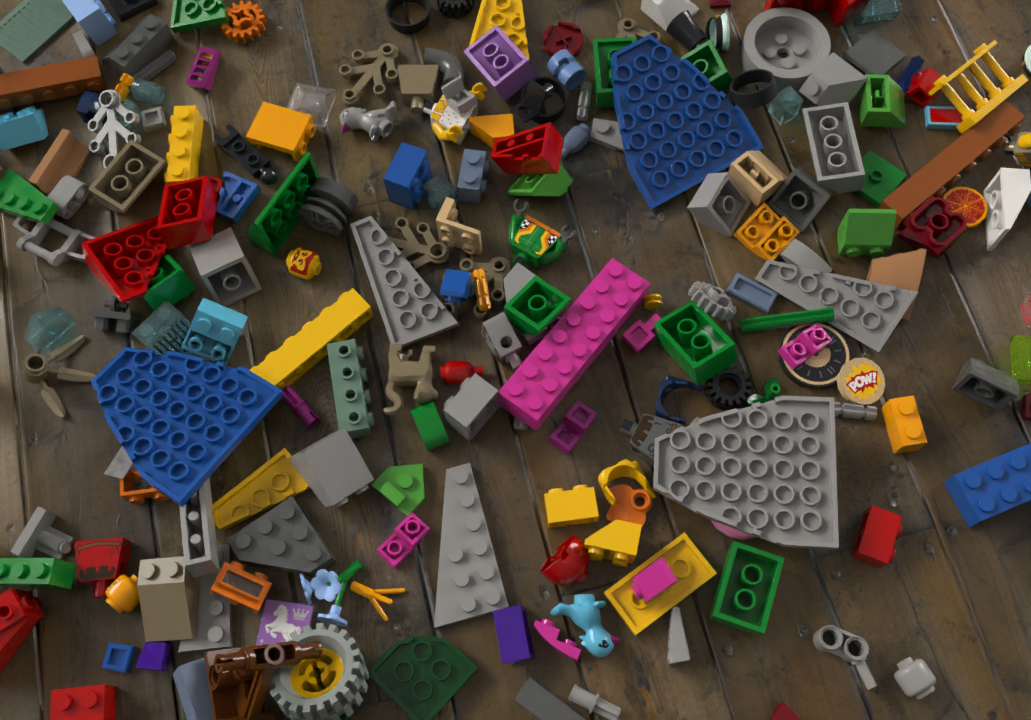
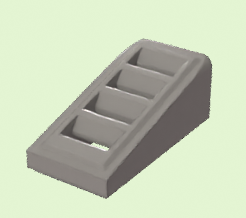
[667,607,691,666]

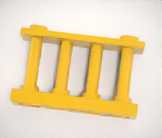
[928,40,1028,134]

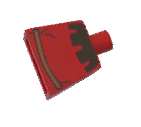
[75,537,132,599]

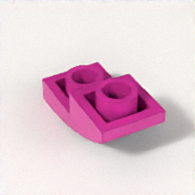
[777,323,833,370]
[376,512,430,569]
[534,618,581,662]

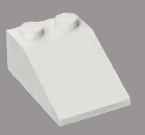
[983,167,1031,251]

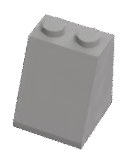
[189,227,262,307]
[288,428,374,508]

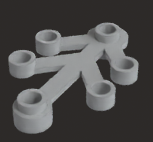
[87,89,141,168]

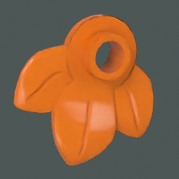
[606,484,653,526]

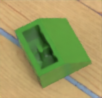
[858,74,906,128]

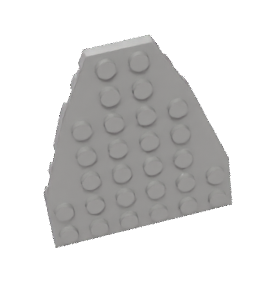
[653,396,839,550]

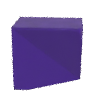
[136,642,172,671]

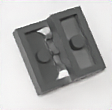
[844,30,906,75]

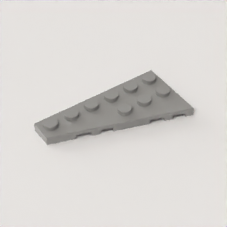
[350,216,459,348]
[755,259,918,353]
[434,463,509,629]

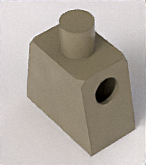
[398,65,440,115]

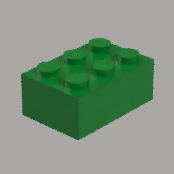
[653,301,738,386]
[708,541,785,638]

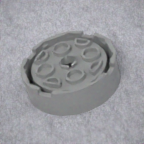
[740,7,831,94]

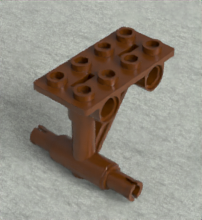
[204,641,322,720]

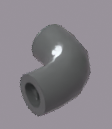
[424,47,465,86]

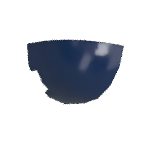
[76,91,107,125]

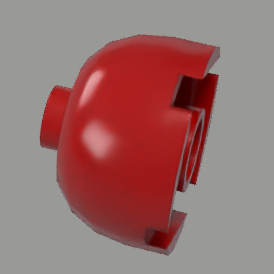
[540,535,590,586]

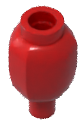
[440,360,483,384]

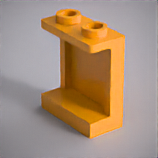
[246,101,316,162]

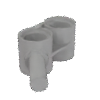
[813,625,877,690]

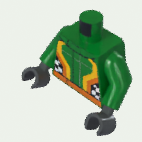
[508,199,577,268]

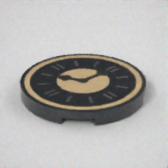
[779,322,852,389]

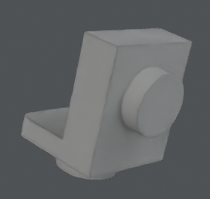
[441,77,478,115]

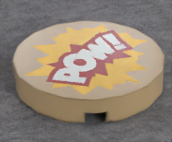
[837,358,885,406]

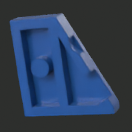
[216,171,261,224]

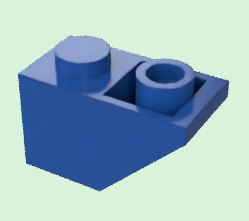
[440,269,473,305]

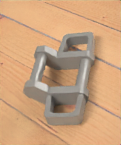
[13,217,95,267]

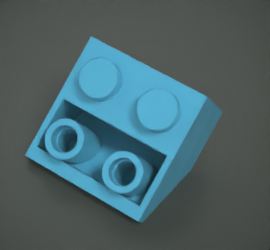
[0,105,49,151]
[181,298,248,365]

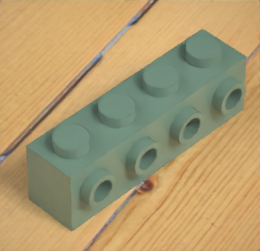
[327,339,375,439]

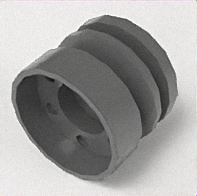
[298,177,358,237]

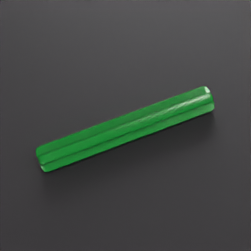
[739,307,835,333]

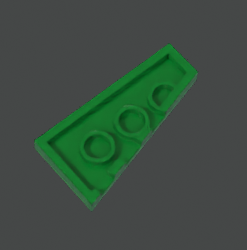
[0,168,60,226]

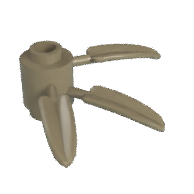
[22,335,96,418]

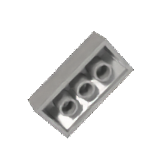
[802,102,865,193]

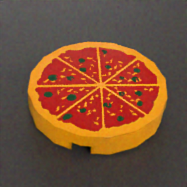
[942,187,988,228]

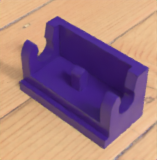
[493,605,536,664]

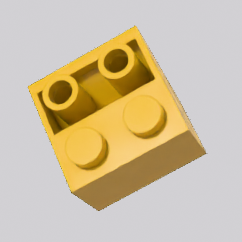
[584,519,642,567]

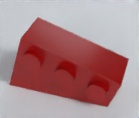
[491,122,564,174]

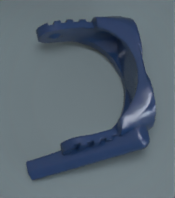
[655,375,704,425]

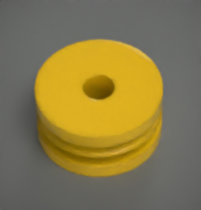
[643,294,663,310]

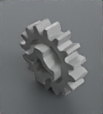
[688,281,737,322]

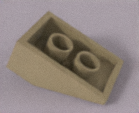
[137,556,201,642]

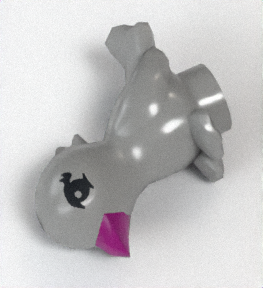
[340,101,398,143]

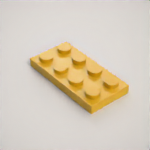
[603,532,717,636]

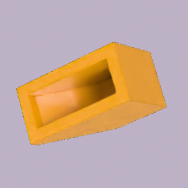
[469,114,514,149]

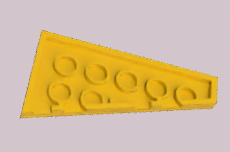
[469,0,530,61]

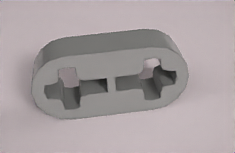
[72,30,99,61]

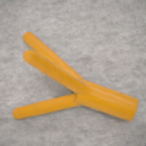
[350,581,406,621]

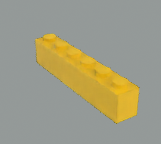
[249,288,374,390]

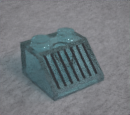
[132,300,192,355]

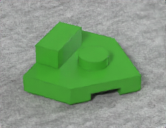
[372,464,425,516]

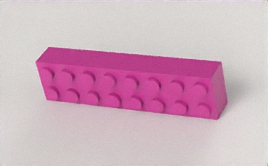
[497,258,650,431]

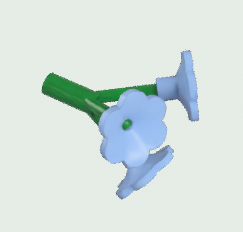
[300,560,362,627]

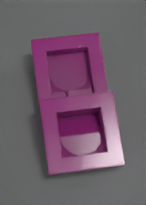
[548,401,598,455]

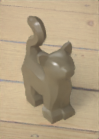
[383,344,438,415]

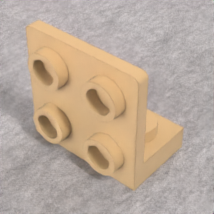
[436,197,483,255]

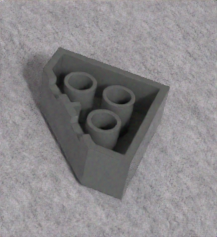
[227,496,337,577]

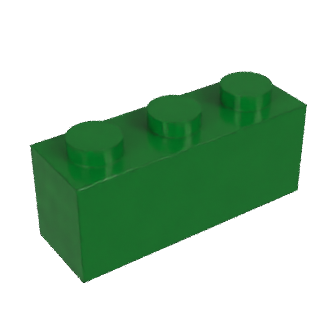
[0,558,76,590]

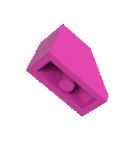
[631,557,677,604]

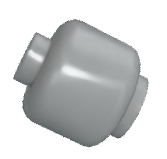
[894,656,936,700]

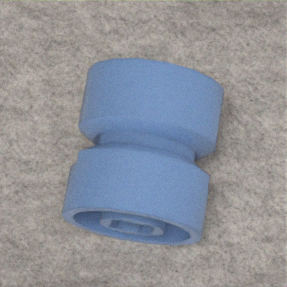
[547,49,587,91]

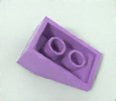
[464,25,538,102]

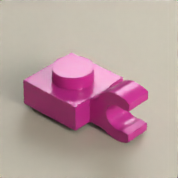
[622,314,661,353]

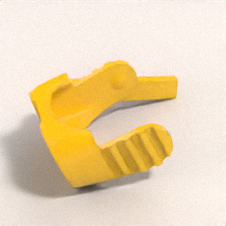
[598,459,656,505]

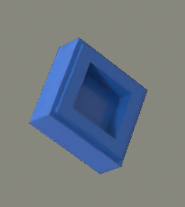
[101,642,137,673]

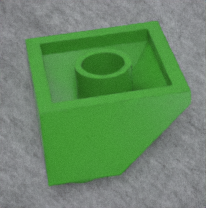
[507,164,573,197]

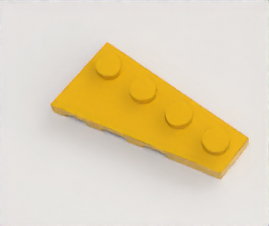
[213,448,311,531]

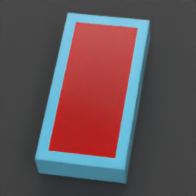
[924,106,971,130]

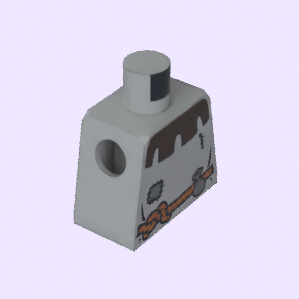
[481,312,523,371]

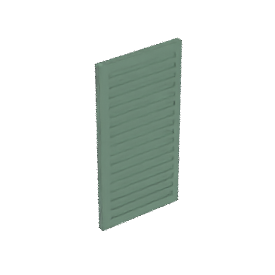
[0,0,75,64]

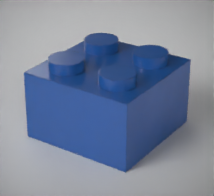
[383,142,433,210]

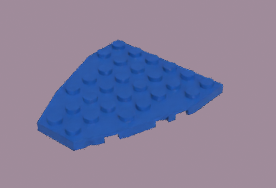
[611,34,764,210]
[91,347,284,507]

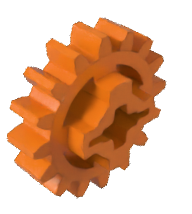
[221,0,267,43]

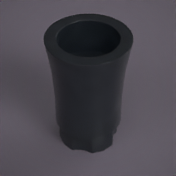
[666,10,709,52]

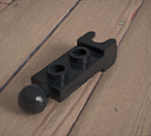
[214,124,278,185]

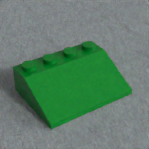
[247,151,320,257]

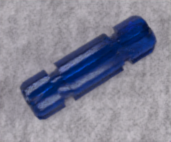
[897,55,924,92]

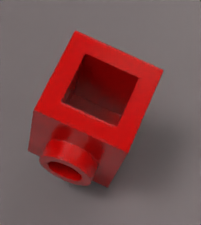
[906,67,941,108]

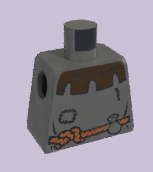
[619,414,682,468]

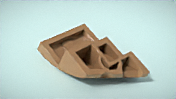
[866,248,927,320]

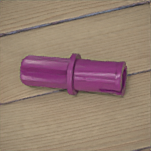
[282,386,320,428]

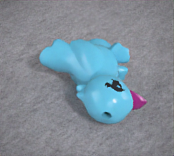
[550,594,621,658]

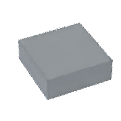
[140,106,167,133]

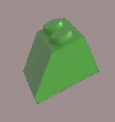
[837,209,897,258]

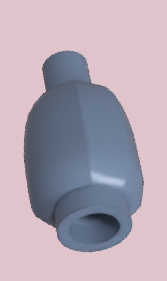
[561,123,591,159]

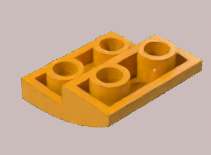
[733,202,800,261]

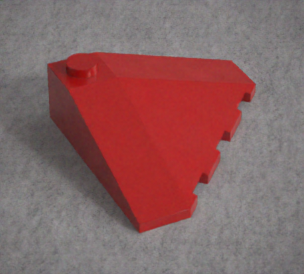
[81,215,168,304]

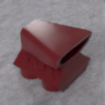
[896,196,969,259]

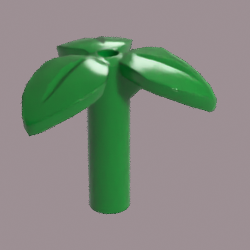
[746,376,781,407]

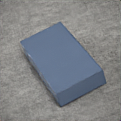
[725,273,778,315]

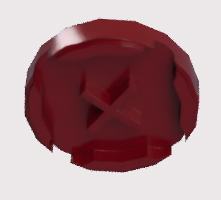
[543,22,584,58]

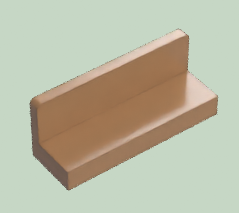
[29,128,91,196]

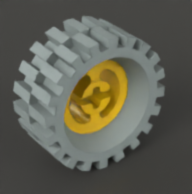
[269,623,369,720]

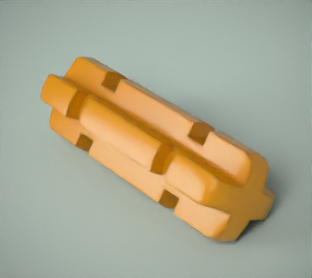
[115,73,135,114]
[473,268,491,311]

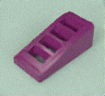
[185,46,221,92]

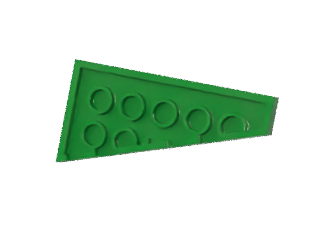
[170,0,230,33]

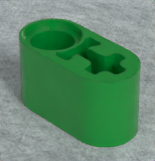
[410,401,450,452]

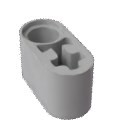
[47,175,90,219]

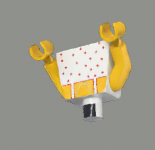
[423,83,487,145]

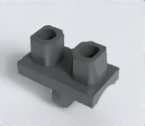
[89,295,140,333]

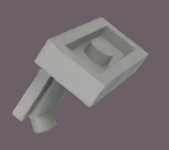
[10,506,75,560]

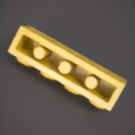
[164,105,203,184]

